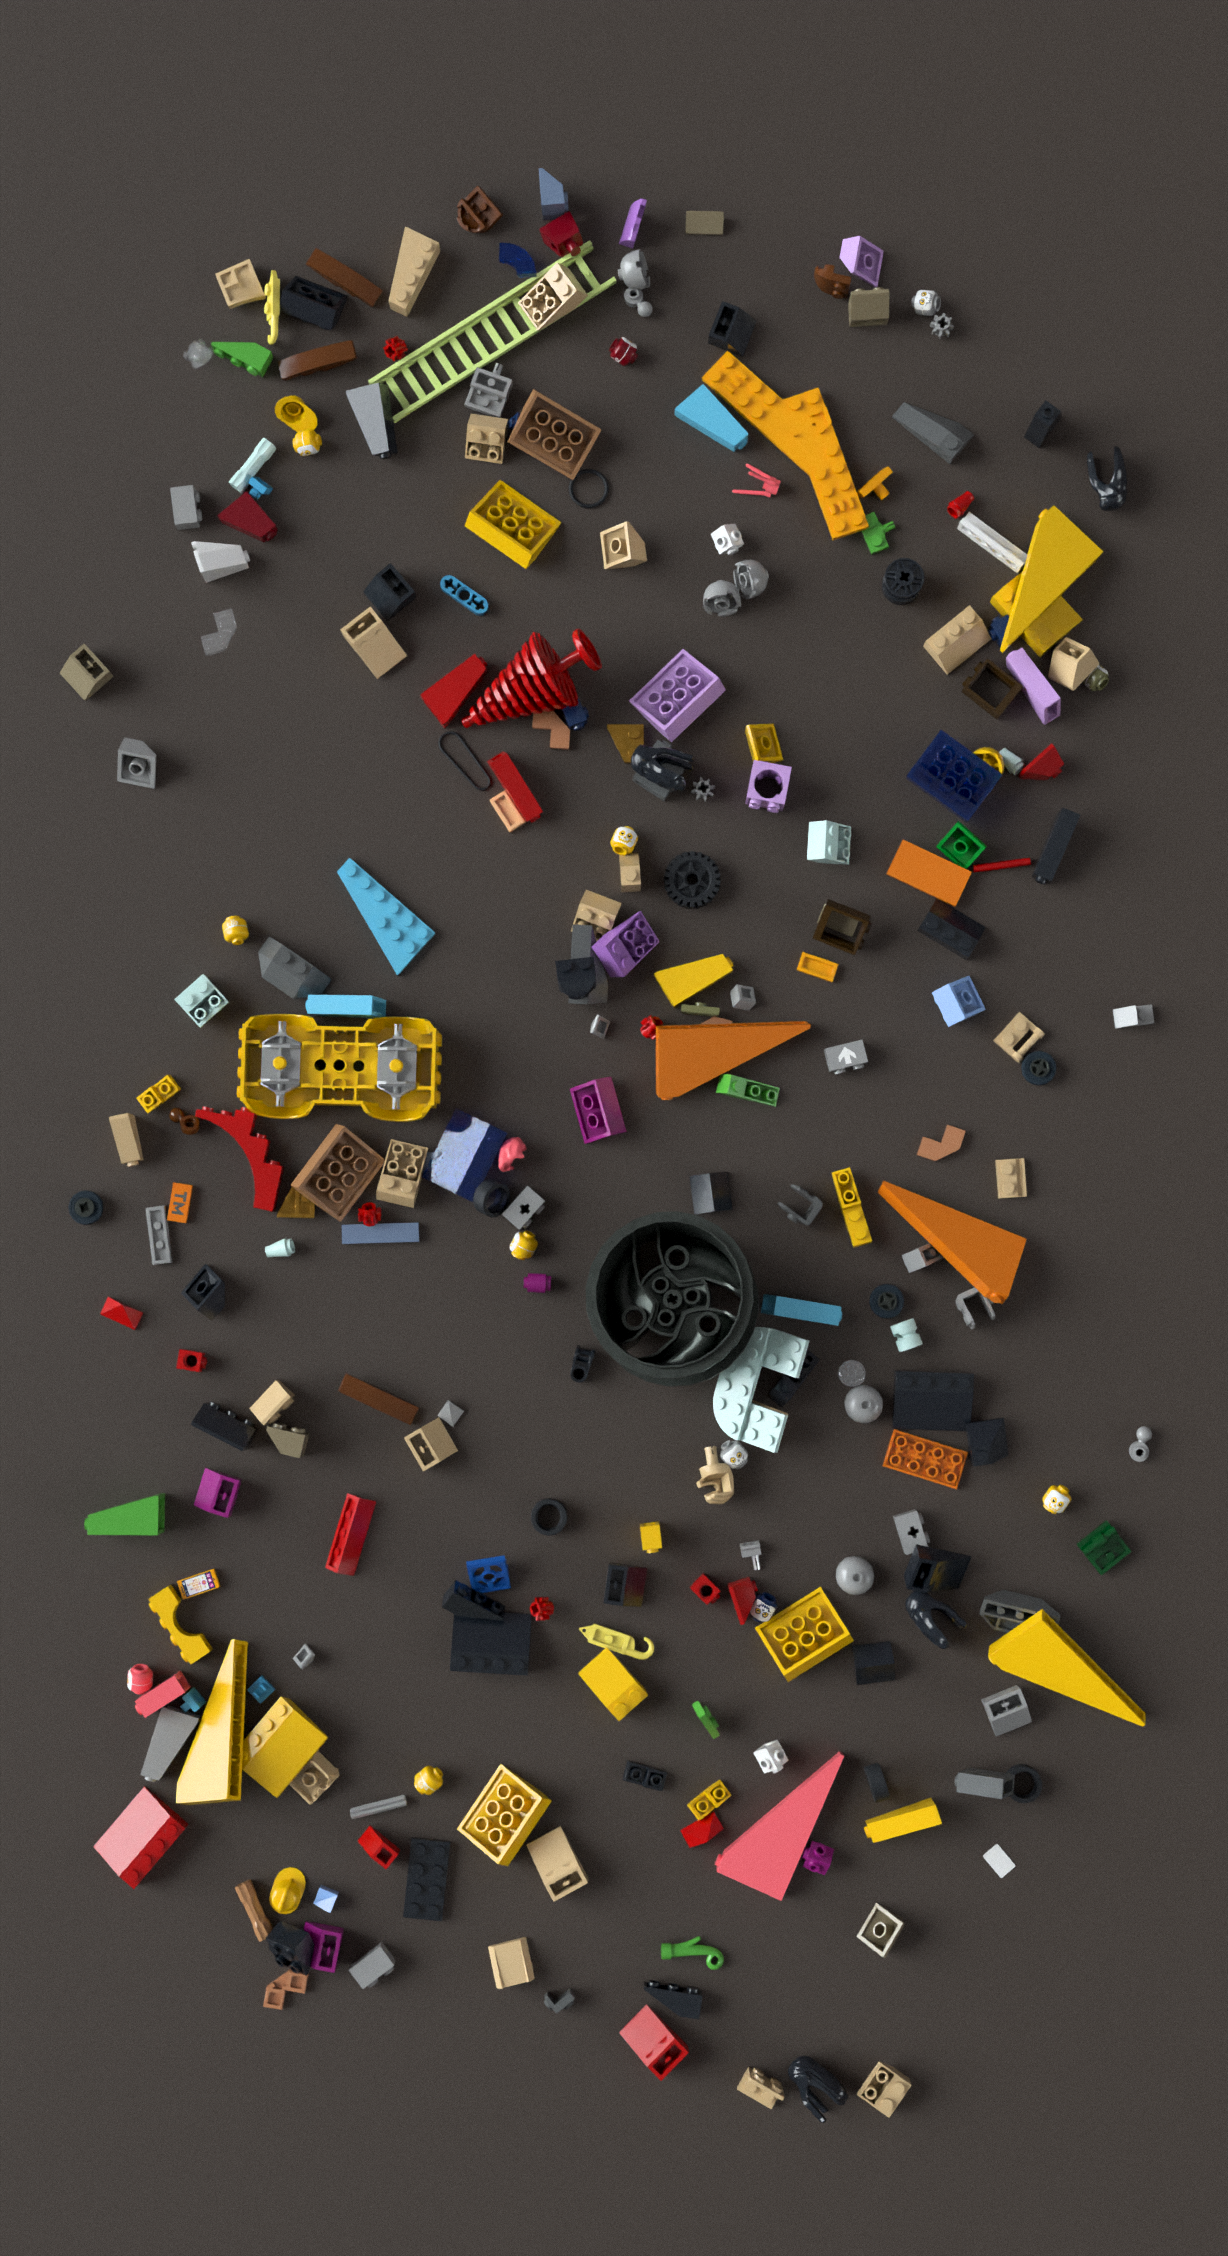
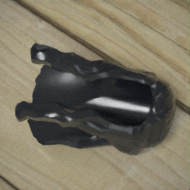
[1087,446,1127,511]
[631,744,694,792]
[905,1591,967,1650]
[788,2056,849,2123]

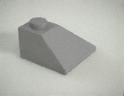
[117,737,156,789]

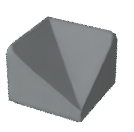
[730,984,756,1010]

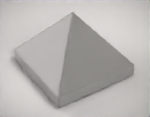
[590,1015,611,1039]
[293,1643,315,1670]

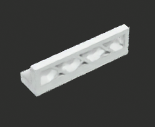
[957,512,1027,573]

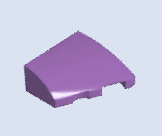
[619,199,647,249]

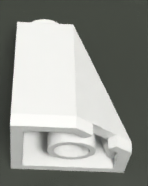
[191,541,250,583]

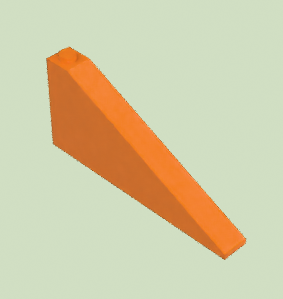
[656,1021,811,1100]
[878,1181,1027,1304]

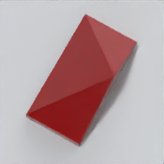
[100,1297,144,1330]
[680,1811,724,1848]

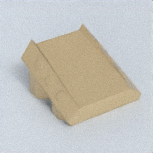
[289,1750,339,1805]
[488,1937,535,1989]

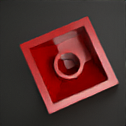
[1018,743,1064,780]
[727,1577,758,1625]

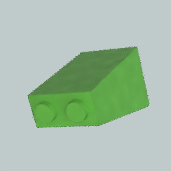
[84,1493,165,1535]

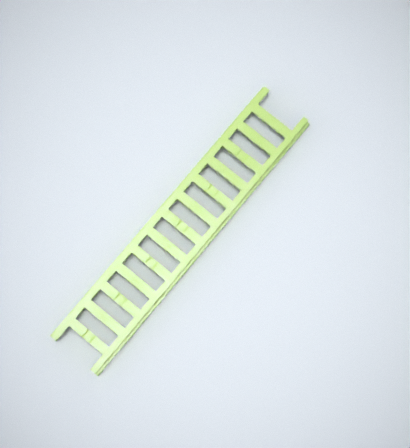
[368,240,616,423]

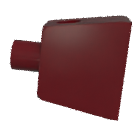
[539,211,583,257]

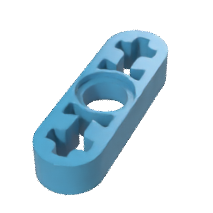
[440,575,489,616]

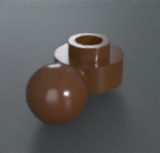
[169,1108,200,1135]

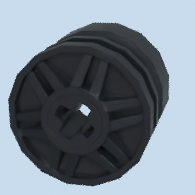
[882,558,924,605]

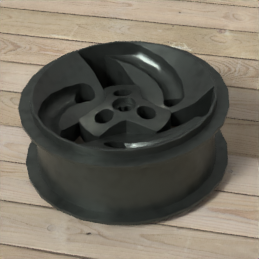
[586,1211,759,1387]

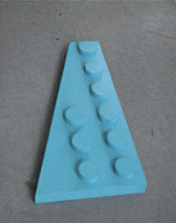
[337,858,436,976]

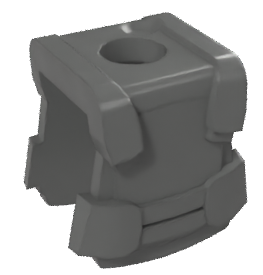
[777,1184,823,1225]

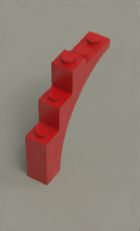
[195,1106,284,1212]

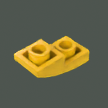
[136,1074,181,1113]
[687,1780,731,1820]

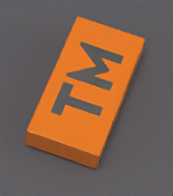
[167,1182,193,1223]

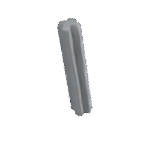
[350,1795,407,1819]

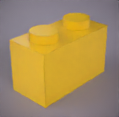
[640,1521,662,1553]

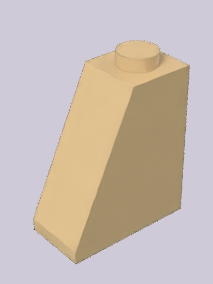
[619,853,641,893]
[109,1113,144,1167]

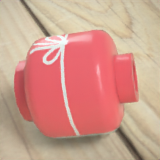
[127,1664,153,1695]

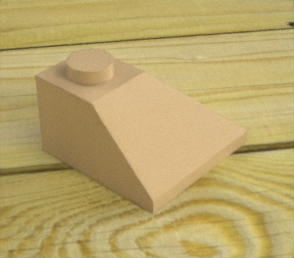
[600,521,647,569]

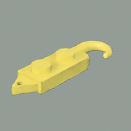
[264,270,280,345]
[579,1623,654,1660]

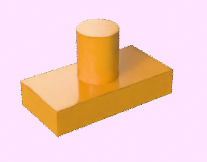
[857,466,893,500]

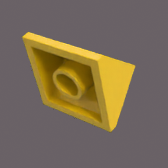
[745,724,783,763]

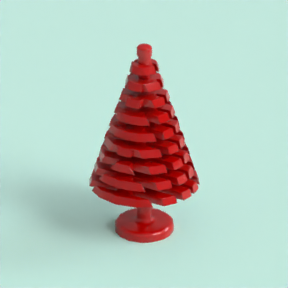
[461,628,602,728]

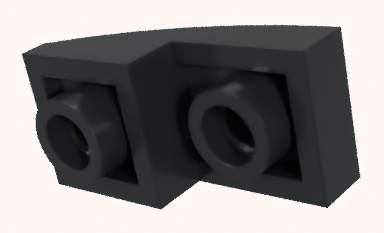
[622,1760,667,1791]

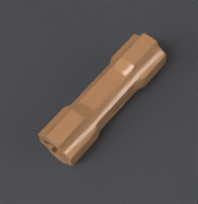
[235,1879,273,1942]

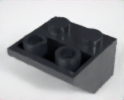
[708,301,757,356]
[363,563,416,621]
[603,1562,647,1607]
[266,1921,315,1976]

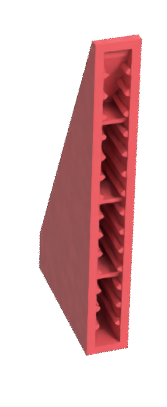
[715,1751,844,1901]

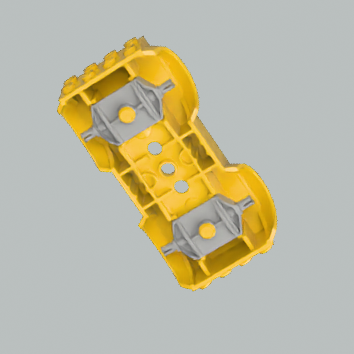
[237,1014,442,1122]

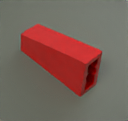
[420,654,488,728]
[487,751,543,823]

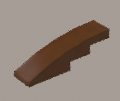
[306,248,383,307]
[278,340,357,381]
[338,1373,419,1425]

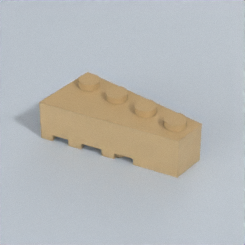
[389,227,440,317]

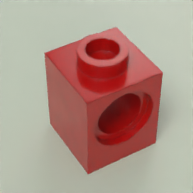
[176,1349,207,1372]
[690,1573,720,1605]

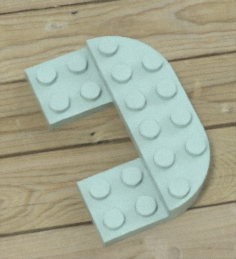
[713,1327,809,1453]

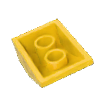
[578,1647,648,1721]

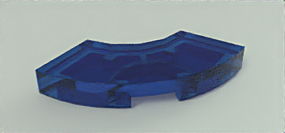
[499,243,537,278]

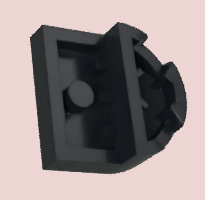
[555,957,596,1000]

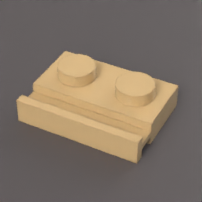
[995,1158,1027,1199]

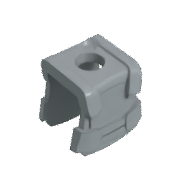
[955,1287,995,1329]

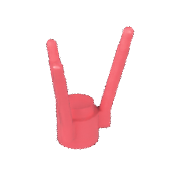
[732,463,781,498]

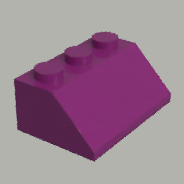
[570,1076,627,1144]

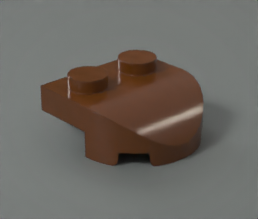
[457,185,504,233]
[814,265,852,299]

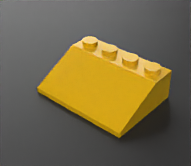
[465,480,561,569]
[990,572,1083,658]
[755,1587,854,1682]
[242,1697,329,1798]
[457,1764,552,1866]

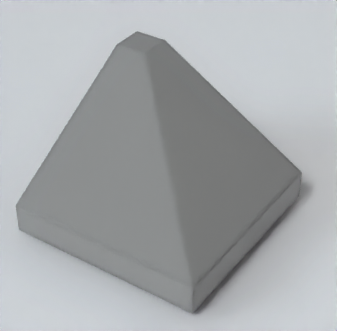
[437,1400,464,1426]

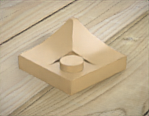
[215,259,267,309]

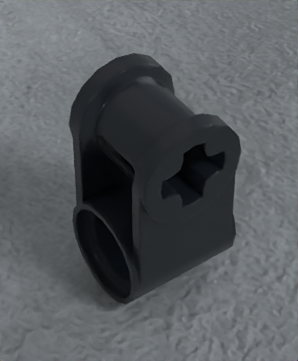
[570,1345,596,1383]

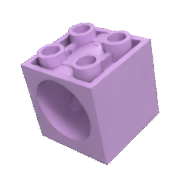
[745,760,792,813]

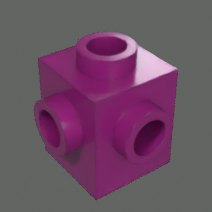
[802,1841,834,1875]

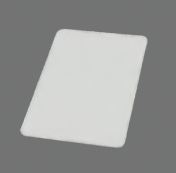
[983,1844,1015,1878]

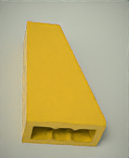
[654,954,734,1008]
[864,1798,942,1843]

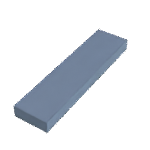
[342,1223,419,1244]

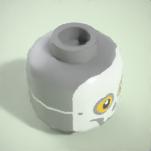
[912,290,941,316]
[719,1440,748,1469]

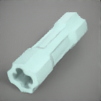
[229,438,276,493]

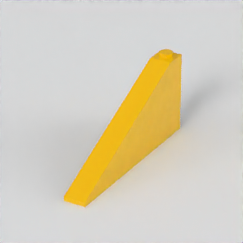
[1000,505,1103,653]
[988,1609,1146,1727]
[176,1639,248,1805]

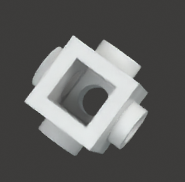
[711,524,744,555]
[753,1739,788,1773]

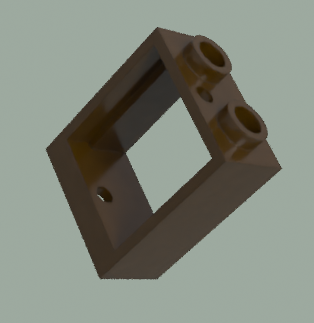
[961,658,1023,720]
[812,899,872,955]

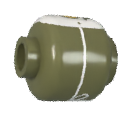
[1082,665,1109,691]

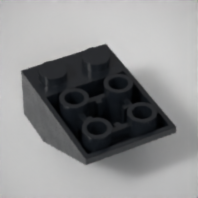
[904,1544,972,1593]

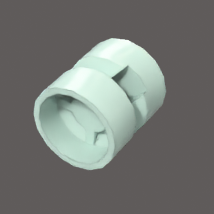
[890,1318,923,1352]

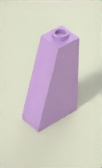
[1006,648,1061,725]

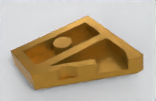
[607,724,644,763]
[277,1187,315,1218]

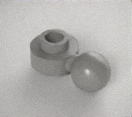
[624,288,652,317]
[1129,1426,1152,1462]

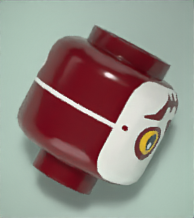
[609,337,638,366]

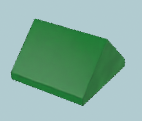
[936,821,987,869]

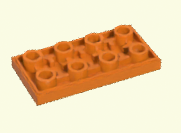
[886,839,972,907]
[882,1429,968,1489]

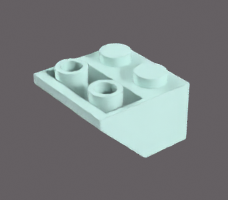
[807,820,851,865]
[174,974,229,1028]

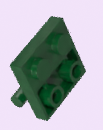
[1076,1520,1131,1576]

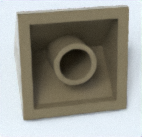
[857,1903,905,1958]

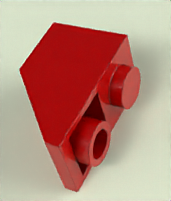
[358,1825,400,1869]

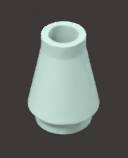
[999,747,1026,775]
[265,1238,295,1258]

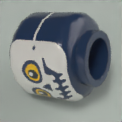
[750,1592,777,1622]

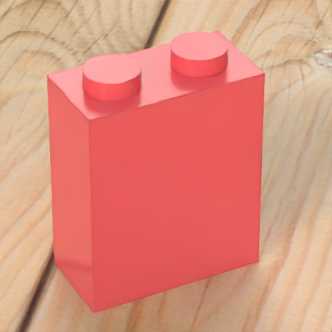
[135,1671,191,1718]

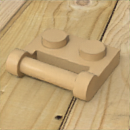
[993,1012,1045,1063]

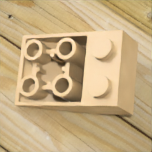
[518,263,588,331]
[340,606,407,679]
[376,1139,428,1208]
[526,1826,588,1902]

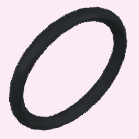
[569,469,609,508]

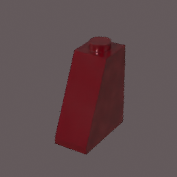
[217,491,278,543]

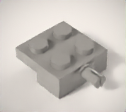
[464,363,513,418]

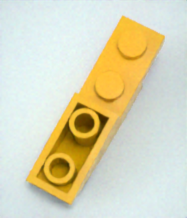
[832,1167,872,1248]

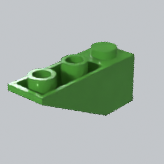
[211,342,274,377]
[716,1074,780,1107]

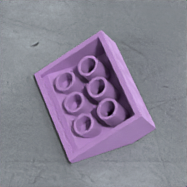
[629,649,726,742]

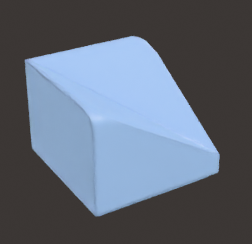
[313,1885,339,1913]

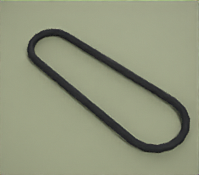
[438,731,491,791]

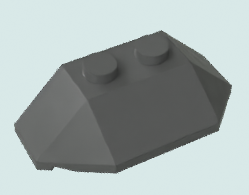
[258,936,332,999]
[979,1590,1061,1633]

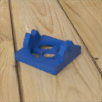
[466,1555,511,1593]

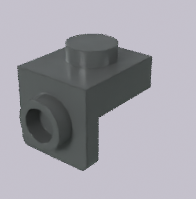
[544,1988,575,2014]

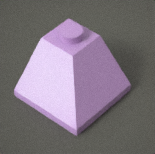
[840,236,884,287]

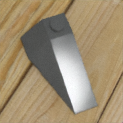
[892,402,974,464]
[568,924,608,1004]

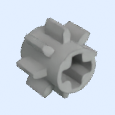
[930,313,954,339]
[691,777,715,802]

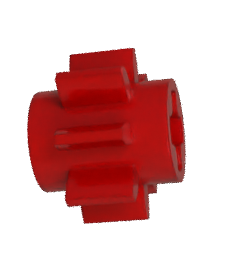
[383,336,408,362]
[640,1015,663,1040]
[358,1202,381,1226]
[530,1597,554,1621]

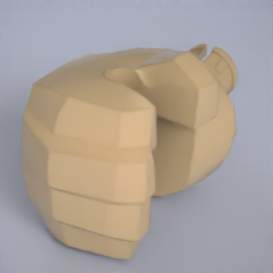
[696,1446,734,1504]

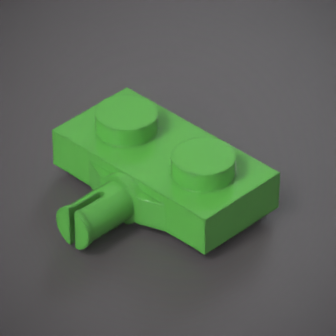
[861,512,895,555]
[692,1701,720,1739]

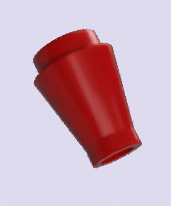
[947,491,974,518]

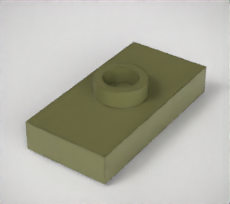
[681,1002,720,1017]

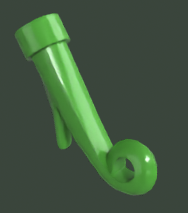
[661,1936,724,1970]

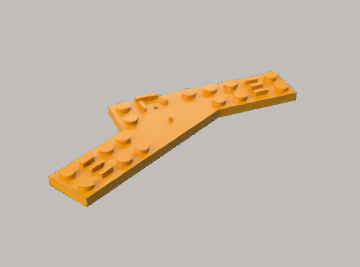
[702,350,869,541]

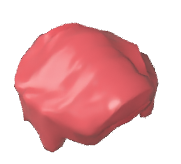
[498,1137,527,1172]

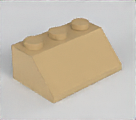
[923,605,991,675]

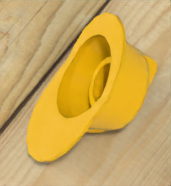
[275,395,317,432]
[269,1867,306,1914]

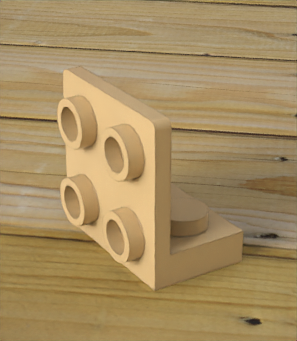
[737,2067,785,2109]

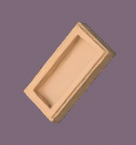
[489,790,526,833]

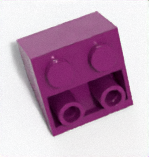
[194,1468,242,1518]
[304,1921,344,1973]

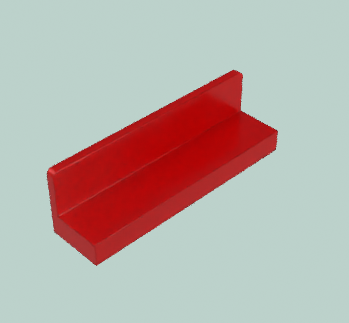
[325,1493,376,1576]

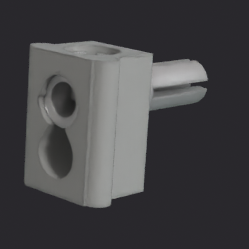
[740,1540,761,1570]

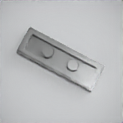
[146,1205,173,1265]

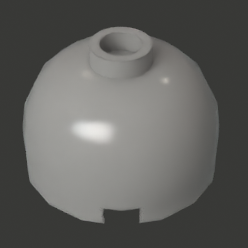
[618,249,650,290]
[733,559,769,599]
[703,580,741,617]
[844,1385,883,1424]
[836,1556,875,1595]

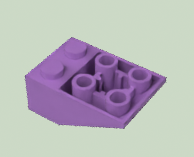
[592,911,660,977]

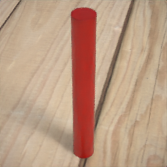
[973,858,1031,873]

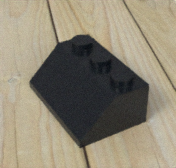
[280,276,348,330]
[917,898,986,960]
[190,1401,258,1451]

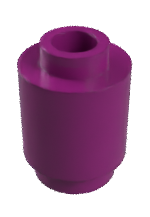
[523,1273,551,1293]

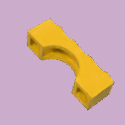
[149,1584,213,1665]

